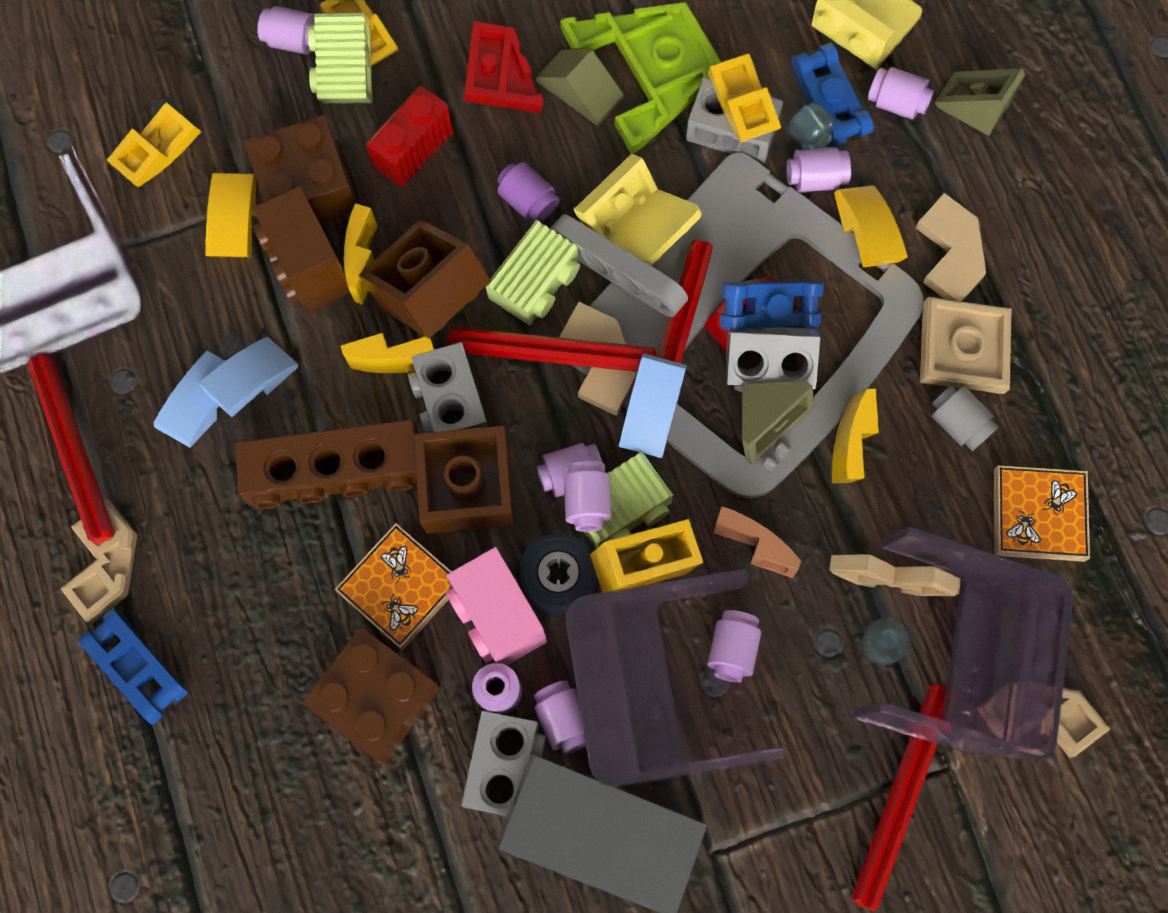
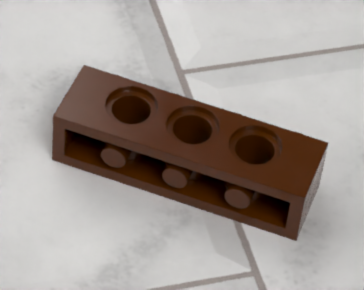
[235,420,418,509]

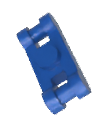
[791,43,873,147]
[720,280,824,330]
[78,608,189,725]

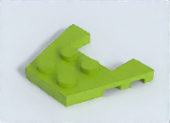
[560,2,722,154]

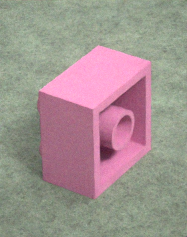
[445,547,547,666]

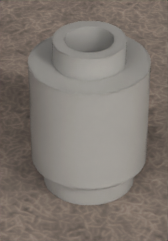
[932,386,999,452]

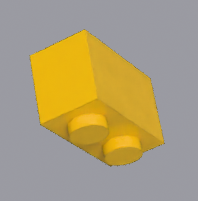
[590,519,704,598]

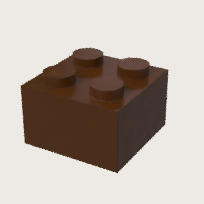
[244,115,356,222]
[252,186,350,313]
[359,219,491,339]
[414,426,515,534]
[302,627,441,764]

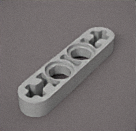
[550,214,688,317]

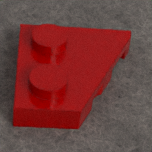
[463,21,543,113]

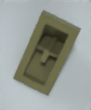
[536,49,624,126]
[935,68,1025,136]
[742,381,814,465]

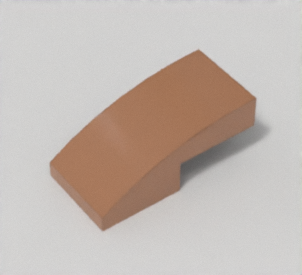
[713,506,801,578]

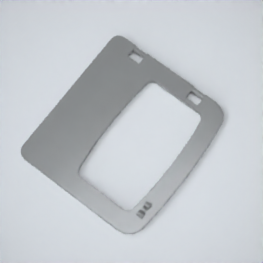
[572,152,923,499]

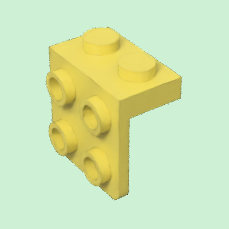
[811,0,922,70]
[573,154,702,266]

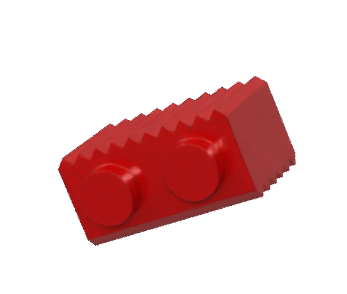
[365,86,453,187]

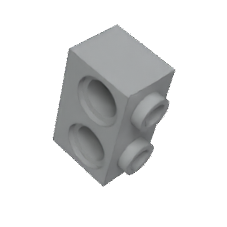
[686,78,783,164]
[725,327,820,392]
[408,342,488,433]
[461,711,546,816]

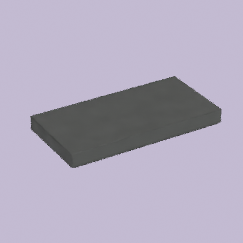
[496,755,707,913]

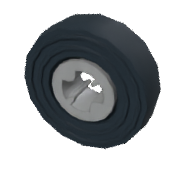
[518,533,598,615]

